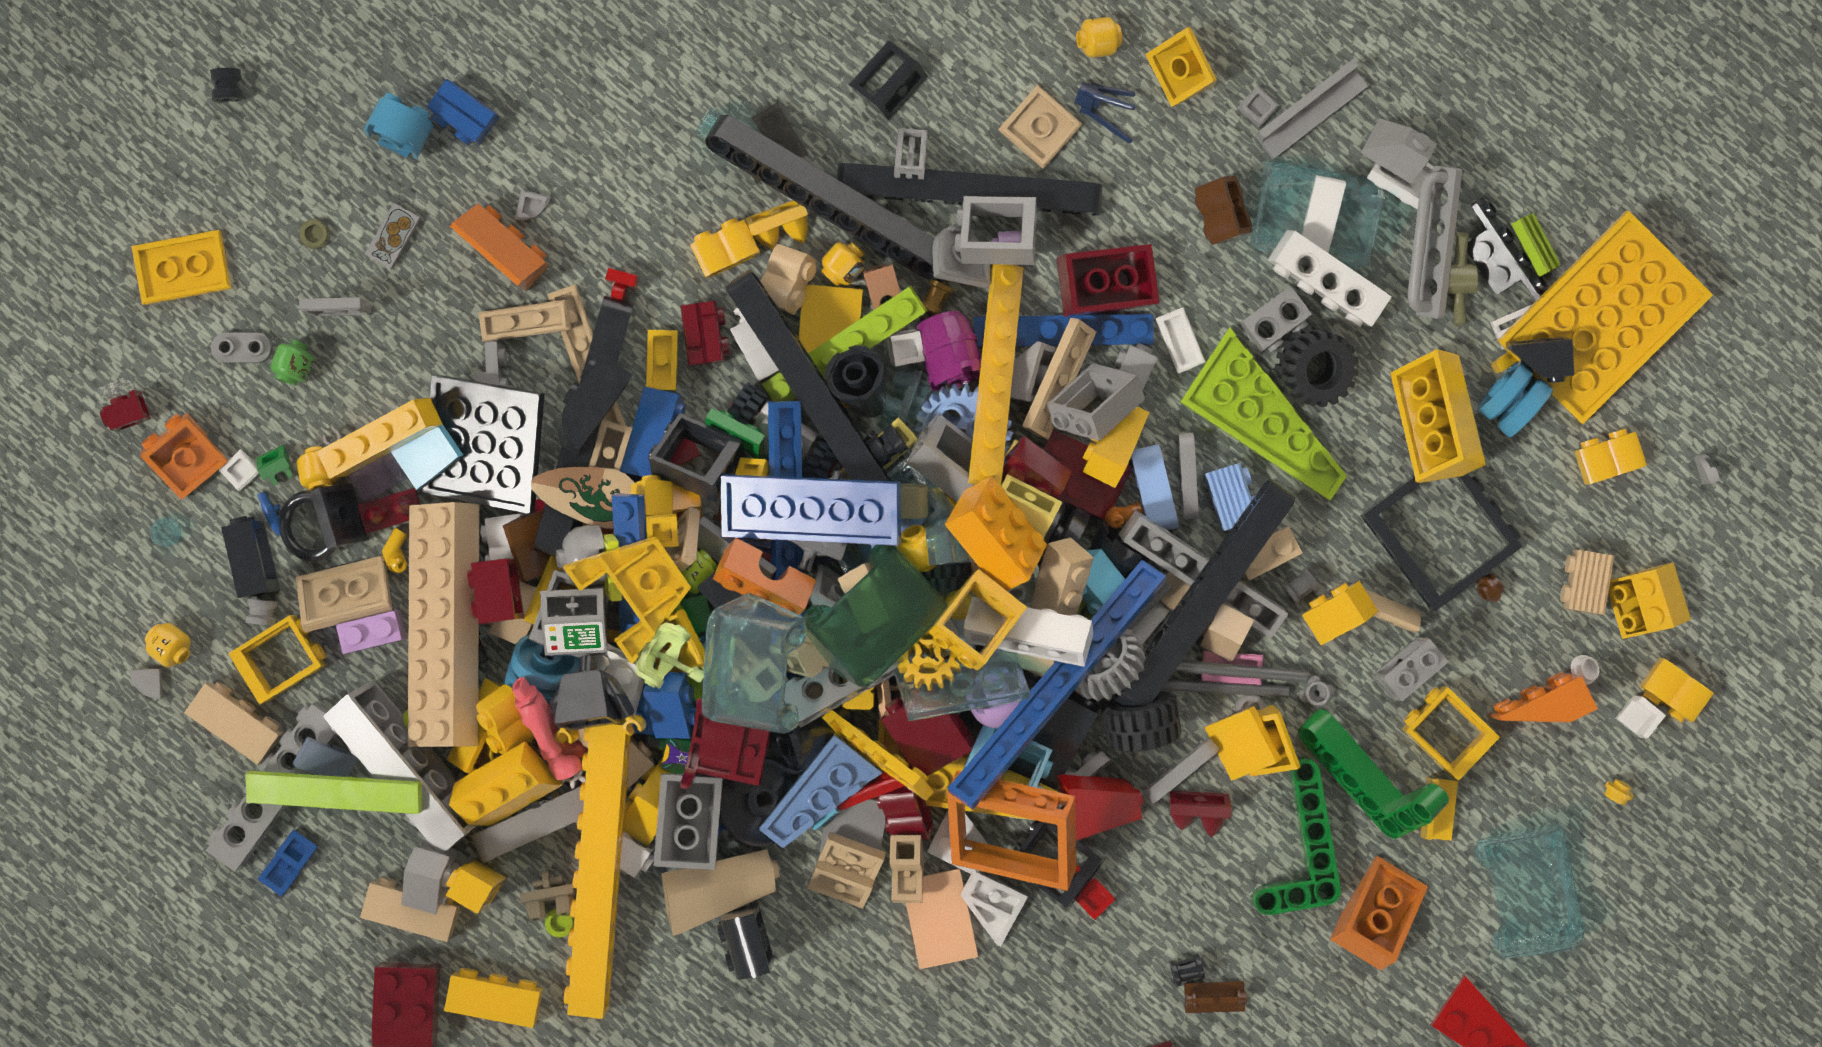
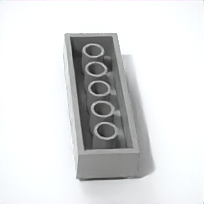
[323,680,479,854]

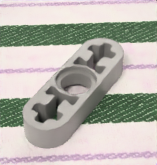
[1177,432,1198,520]
[1143,737,1219,804]

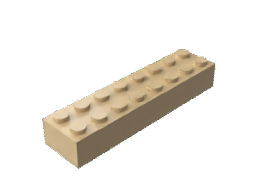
[408,502,479,747]

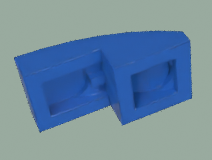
[257,829,318,898]

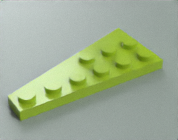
[1179,327,1347,501]

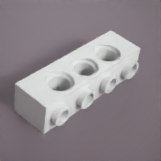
[1268,230,1392,328]

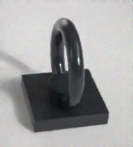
[279,483,369,562]

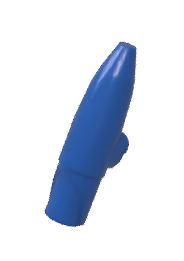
[257,491,281,536]

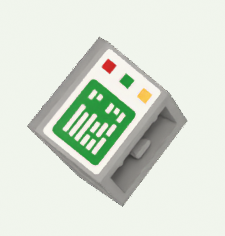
[540,588,607,656]

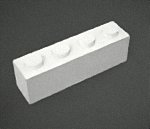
[963,596,1093,667]

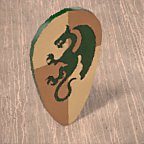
[531,467,634,529]

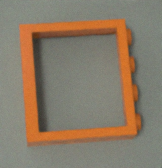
[947,770,1076,891]

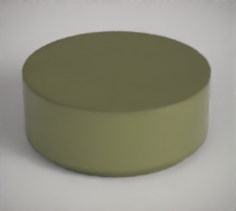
[299,219,330,249]

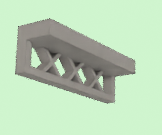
[1255,59,1368,160]

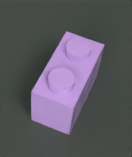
[336,610,407,654]

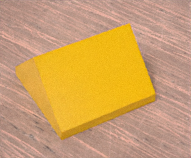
[1145,27,1217,107]
[1250,704,1300,777]

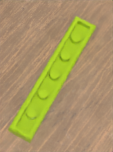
[245,771,423,814]

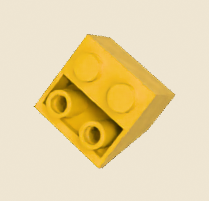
[1608,562,1691,639]

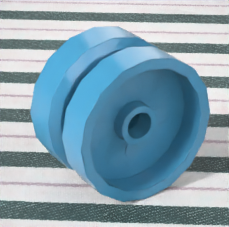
[1476,361,1553,438]
[504,634,579,708]

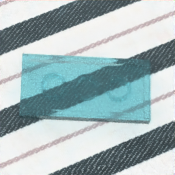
[895,649,1030,721]

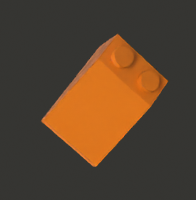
[1330,856,1428,970]

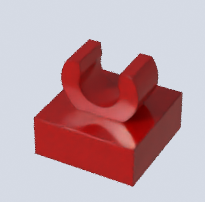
[605,268,640,301]

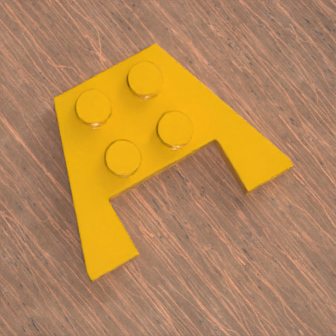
[563,536,691,664]

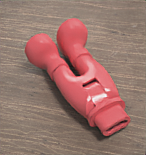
[512,677,588,780]

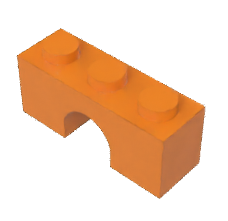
[713,538,816,621]

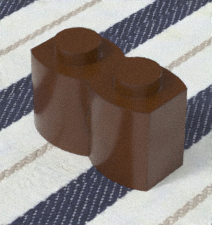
[1195,175,1252,245]

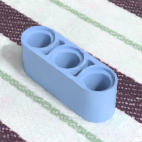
[1130,444,1179,531]

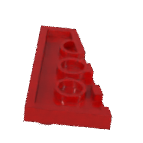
[1430,975,1528,1047]

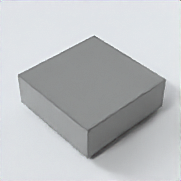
[1237,85,1279,128]

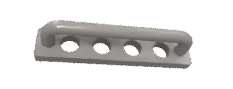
[1407,166,1462,319]

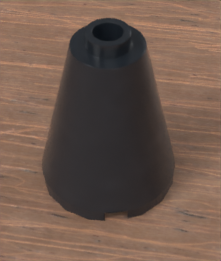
[825,345,886,418]
[769,705,854,774]

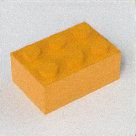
[945,476,1047,591]

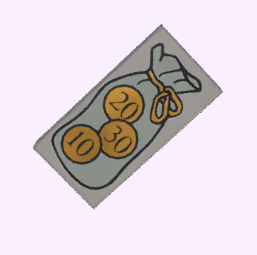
[364,203,421,270]

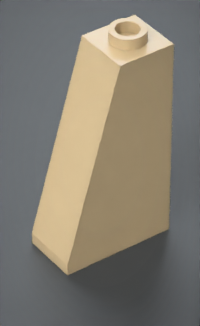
[661,849,780,936]

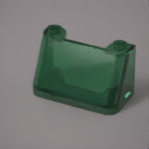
[797,544,948,687]

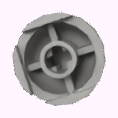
[556,525,606,586]

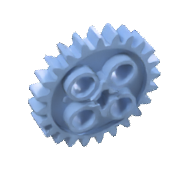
[915,383,1013,471]

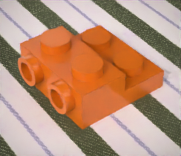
[140,413,228,500]

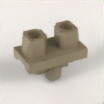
[520,869,577,922]

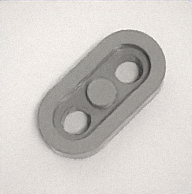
[211,333,273,363]

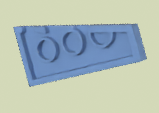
[759,734,882,848]

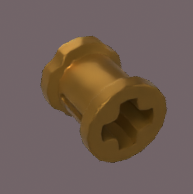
[922,279,954,315]

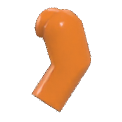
[1105,501,1144,528]

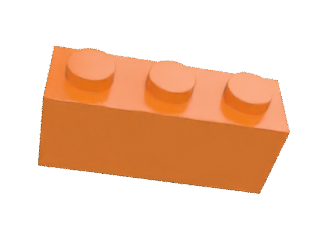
[449,203,549,292]

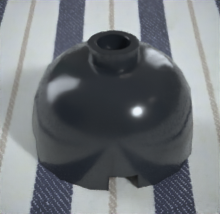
[1090,521,1150,578]

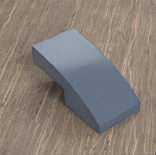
[293,737,358,777]

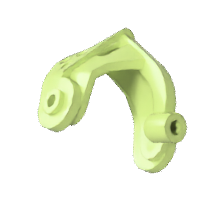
[636,623,706,689]

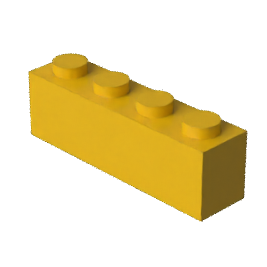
[317,397,443,479]

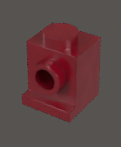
[100,390,151,432]

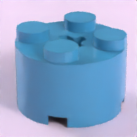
[363,93,434,159]

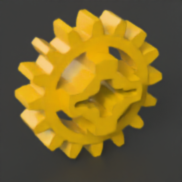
[895,623,962,691]

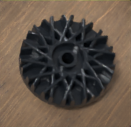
[719,757,798,847]

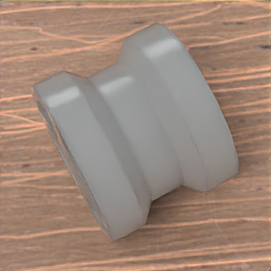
[245,598,278,625]

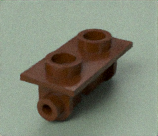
[1184,981,1247,1013]

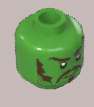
[270,340,314,386]

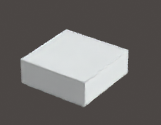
[219,449,259,492]

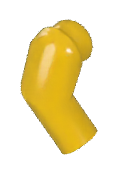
[382,528,408,573]

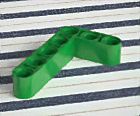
[1298,709,1449,839]
[1251,757,1341,915]

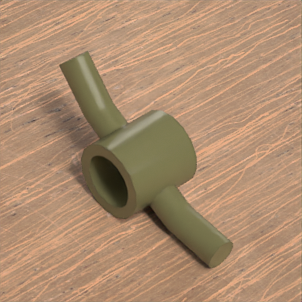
[1447,232,1478,326]

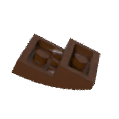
[503,507,551,582]

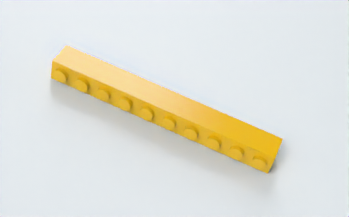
[564,718,631,1019]

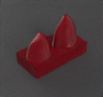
[357,488,421,534]
[1169,790,1232,838]

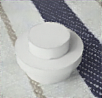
[1571,655,1599,685]

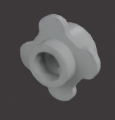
[1299,675,1334,710]

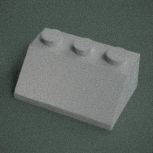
[653,773,722,870]

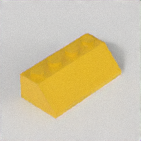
[1390,349,1486,483]

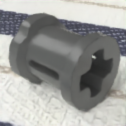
[1281,568,1321,607]

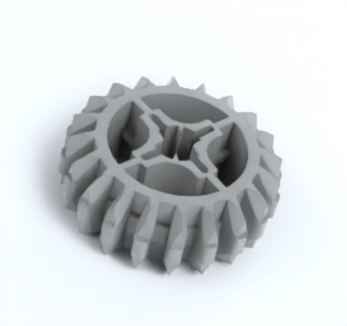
[1075,629,1146,702]

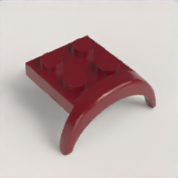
[680,698,772,789]

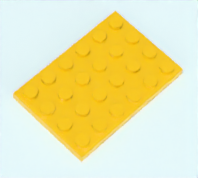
[1497,210,1713,424]

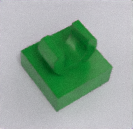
[257,445,292,485]

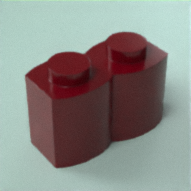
[877,786,934,840]

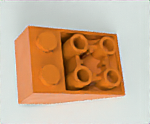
[1488,672,1598,722]

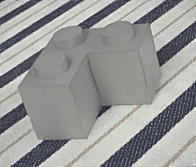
[401,840,460,915]

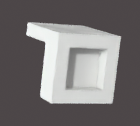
[1615,695,1666,739]

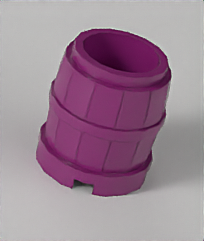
[916,311,981,392]

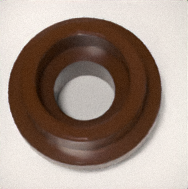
[1476,574,1504,602]

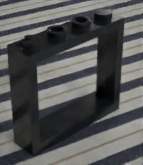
[1360,474,1523,611]

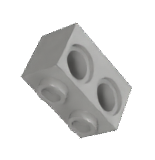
[1239,286,1312,352]

